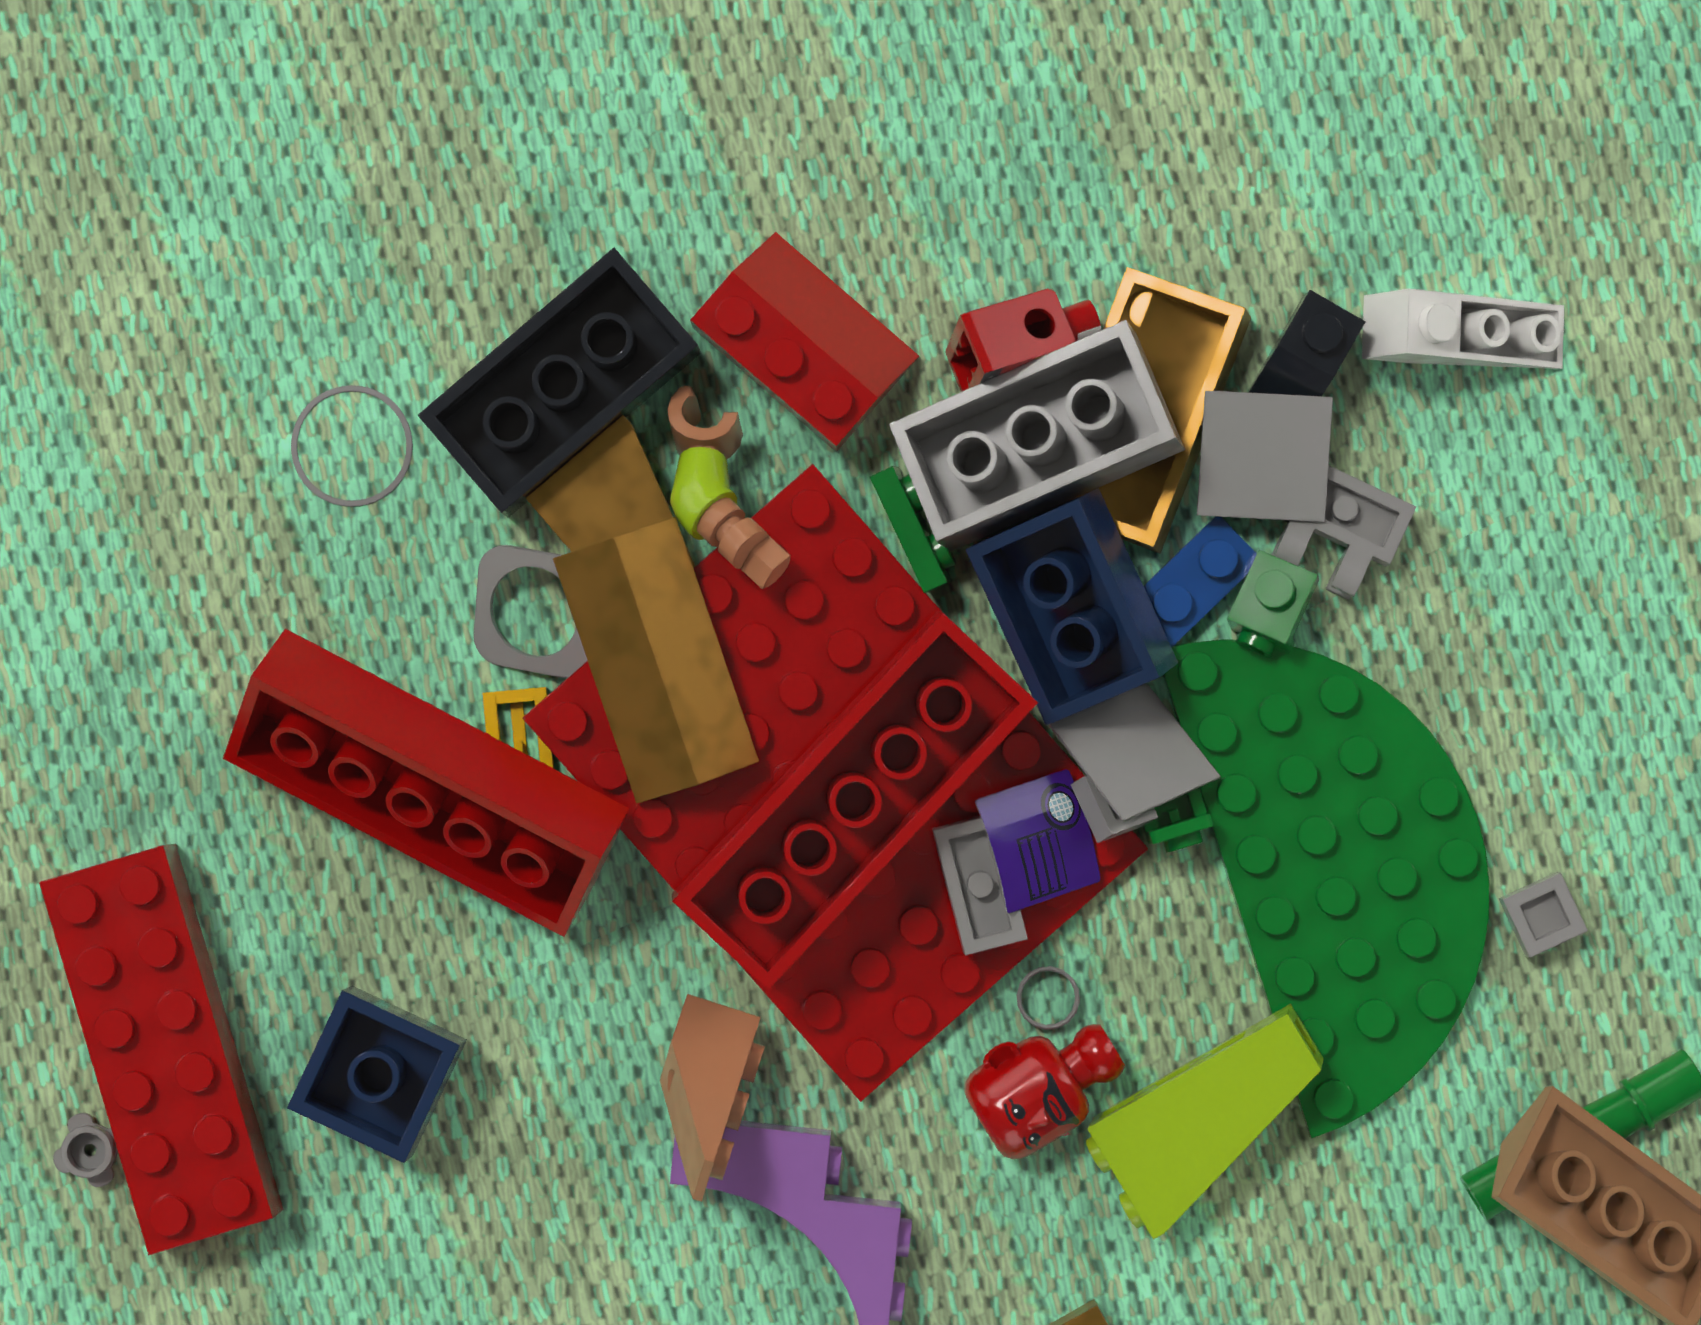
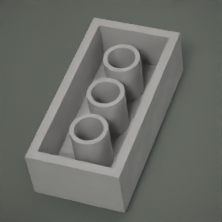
[889,320,1185,551]

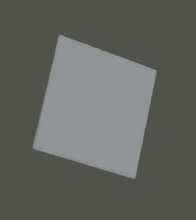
[1197,390,1333,522]
[1049,684,1221,822]

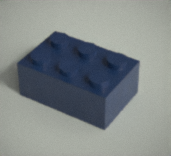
[965,488,1178,725]

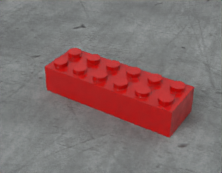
[672,611,1038,990]
[223,628,630,937]
[39,843,284,1255]

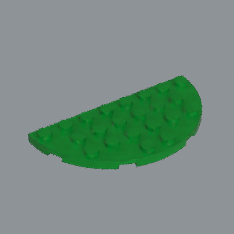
[1163,639,1490,1138]

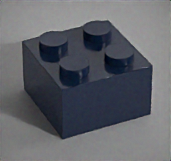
[287,986,467,1163]

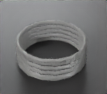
[1017,966,1080,1030]

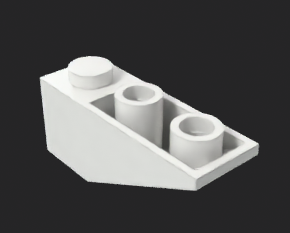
[1362,288,1564,369]

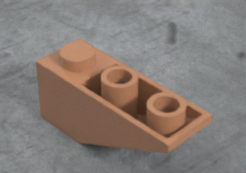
[660,994,765,1202]

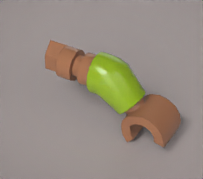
[667,386,790,589]

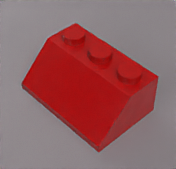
[690,232,919,452]

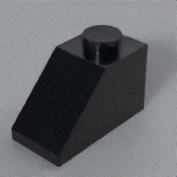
[1248,290,1366,396]

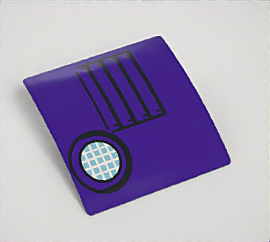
[975,769,1100,913]

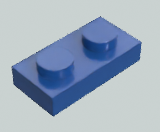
[1144,516,1257,647]

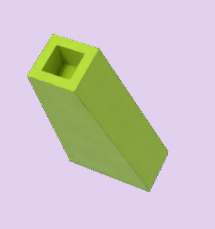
[1086,1004,1324,1240]

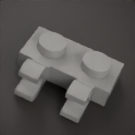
[1271,466,1416,600]

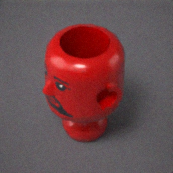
[964,1024,1125,1159]

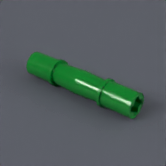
[1460,1049,1701,1221]

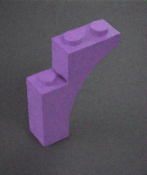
[670,1121,912,1325]

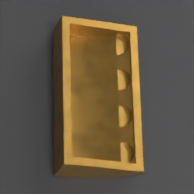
[1048,267,1251,554]

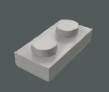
[932,816,1028,955]

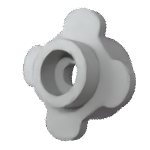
[53,1113,118,1187]

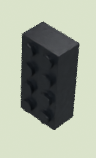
[418,248,701,518]

